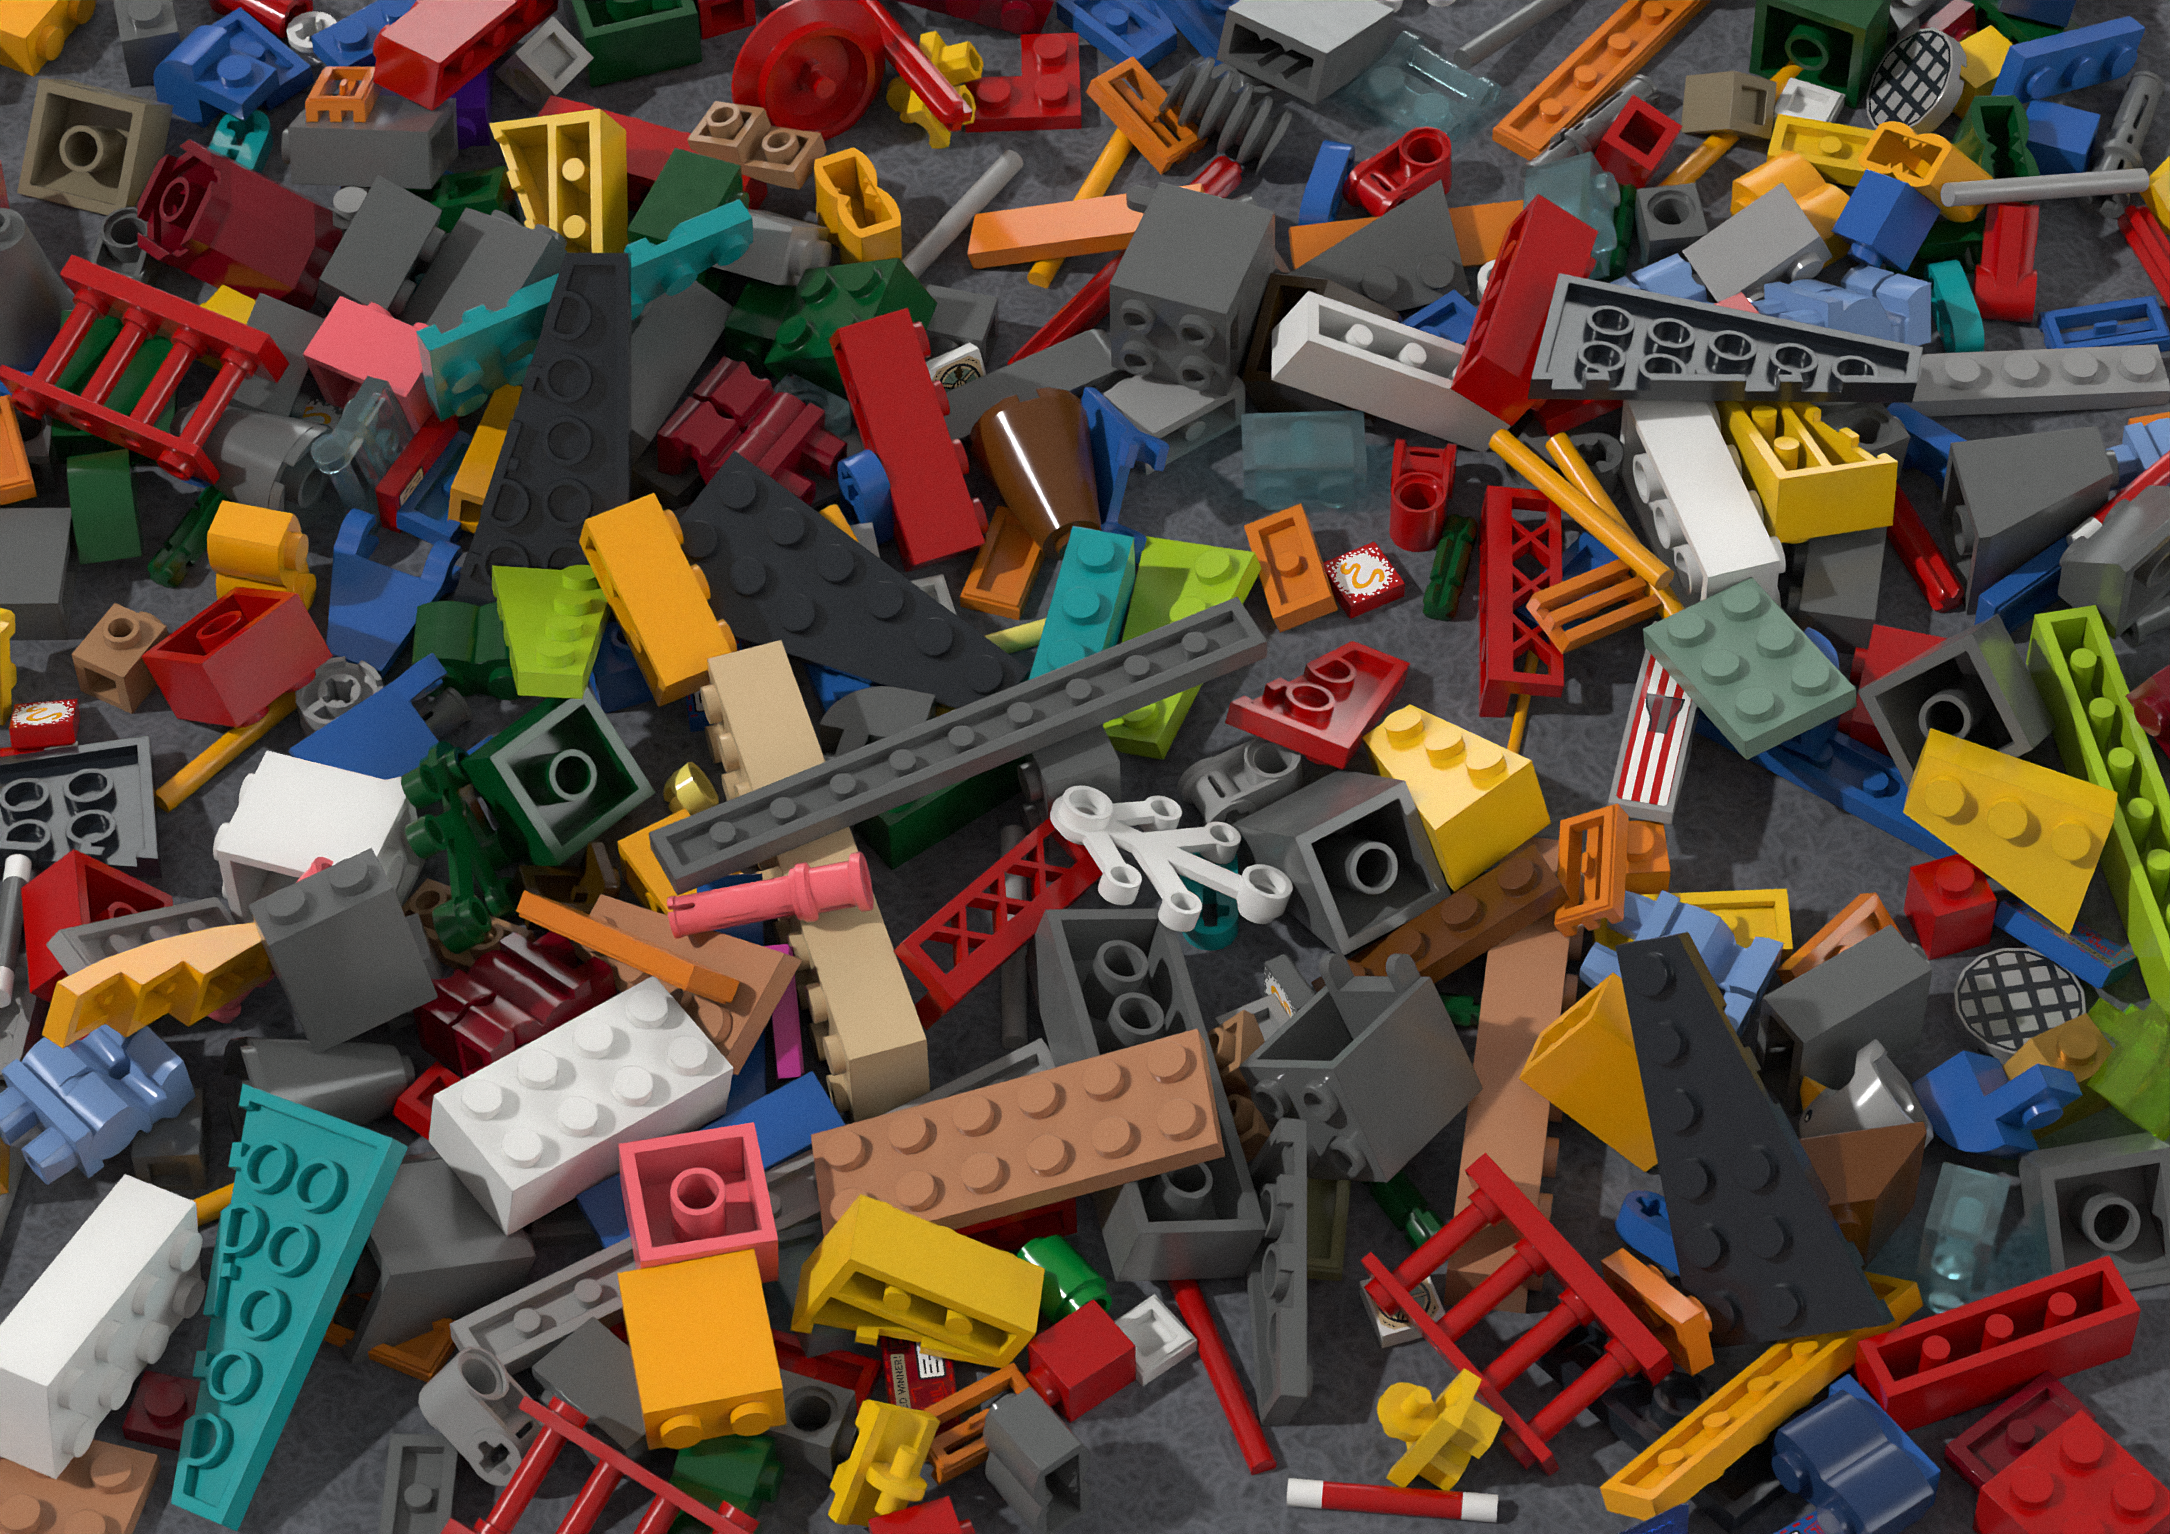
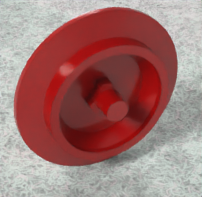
[731,0,885,141]

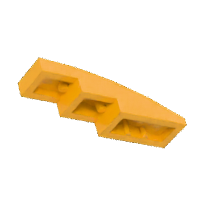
[42,922,272,1049]

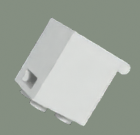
[213,751,425,924]

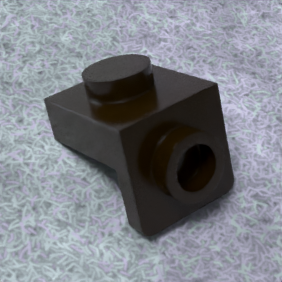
[512,842,620,930]

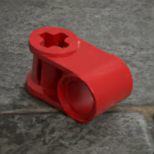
[1342,126,1452,217]
[1389,438,1458,552]

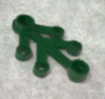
[401,741,520,954]

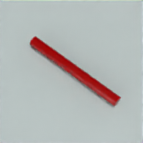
[1167,1279,1277,1475]

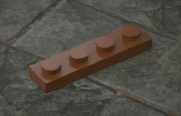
[1311,844,1570,993]

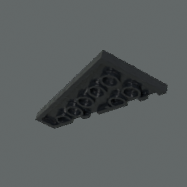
[453,252,631,624]
[678,450,1031,711]
[0,735,162,878]
[1615,932,1895,1349]

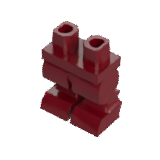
[657,356,848,507]
[413,931,617,1078]

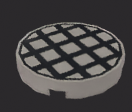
[1867,28,1967,135]
[1952,948,2086,1064]

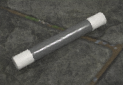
[0,854,32,1008]

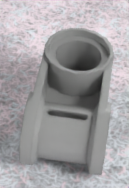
[1177,736,1303,827]
[419,1346,544,1486]

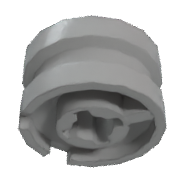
[295,656,383,738]

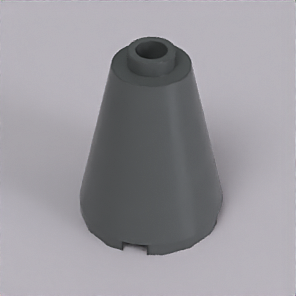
[0,208,76,371]
[168,400,347,534]
[223,1037,415,1142]

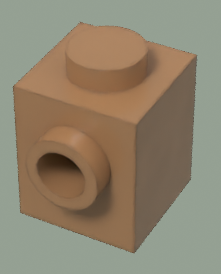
[71,603,169,714]

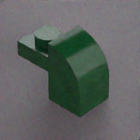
[67,449,144,565]

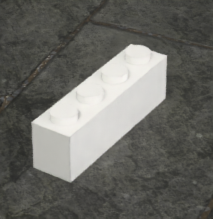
[1271,291,1511,452]

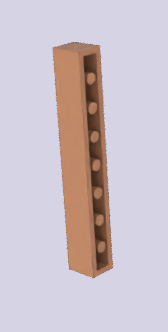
[1444,837,1585,1314]

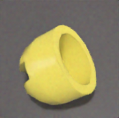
[663,762,719,815]

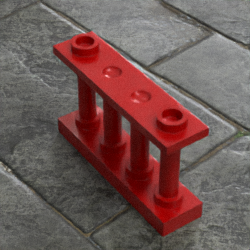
[0,255,290,485]
[1361,1152,1675,1477]
[441,1396,760,1534]

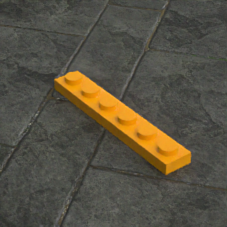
[1600,1271,1923,1524]

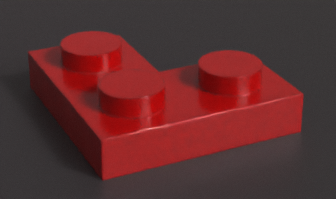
[964,33,1082,133]

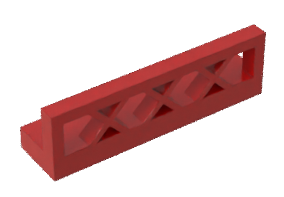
[1478,485,1564,718]
[893,817,1103,1030]

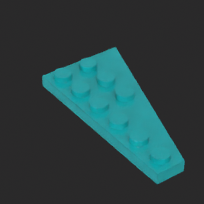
[416,199,753,422]
[171,1084,408,1531]

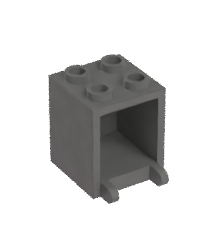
[1109,182,1275,397]
[1239,953,1483,1182]

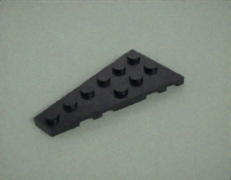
[1528,273,1923,403]

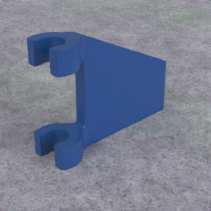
[1081,387,1169,563]
[326,508,463,679]
[289,653,494,780]

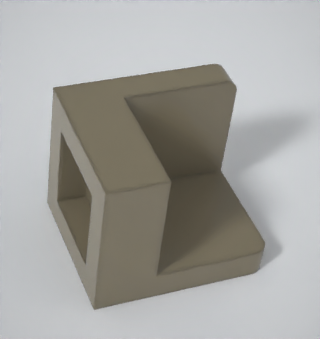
[1681,71,1777,141]

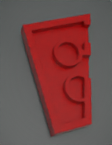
[1225,641,1410,770]

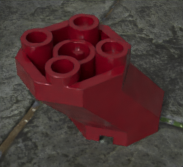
[137,139,343,311]

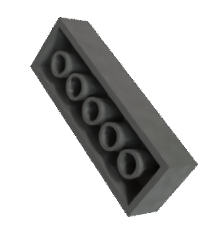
[1025,908,1267,1282]

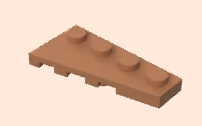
[572,894,802,1075]

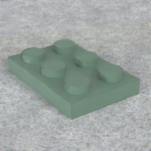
[1643,577,1857,760]

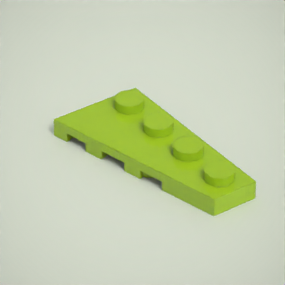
[1103,536,1261,760]
[492,565,612,699]

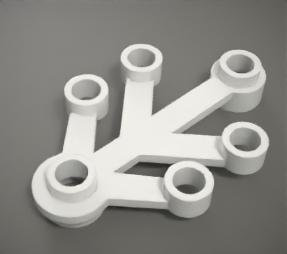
[1050,786,1293,932]

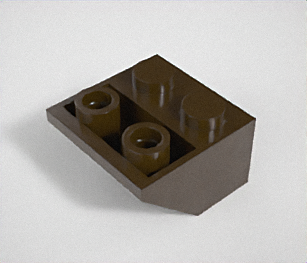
[1242,273,1402,427]

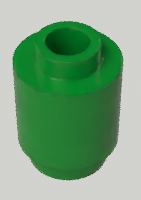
[1016,1235,1112,1325]

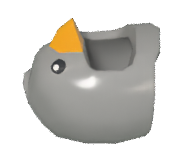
[1799,1039,1933,1148]

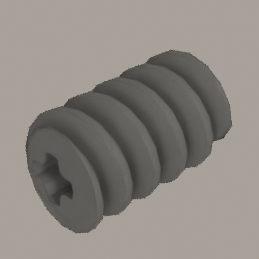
[1159,56,1293,174]

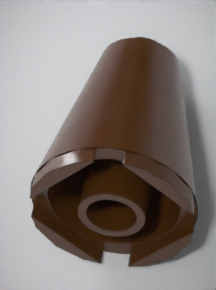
[970,387,1102,561]

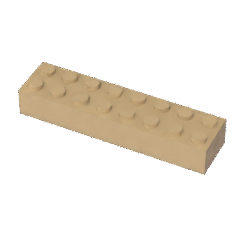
[700,640,930,1123]

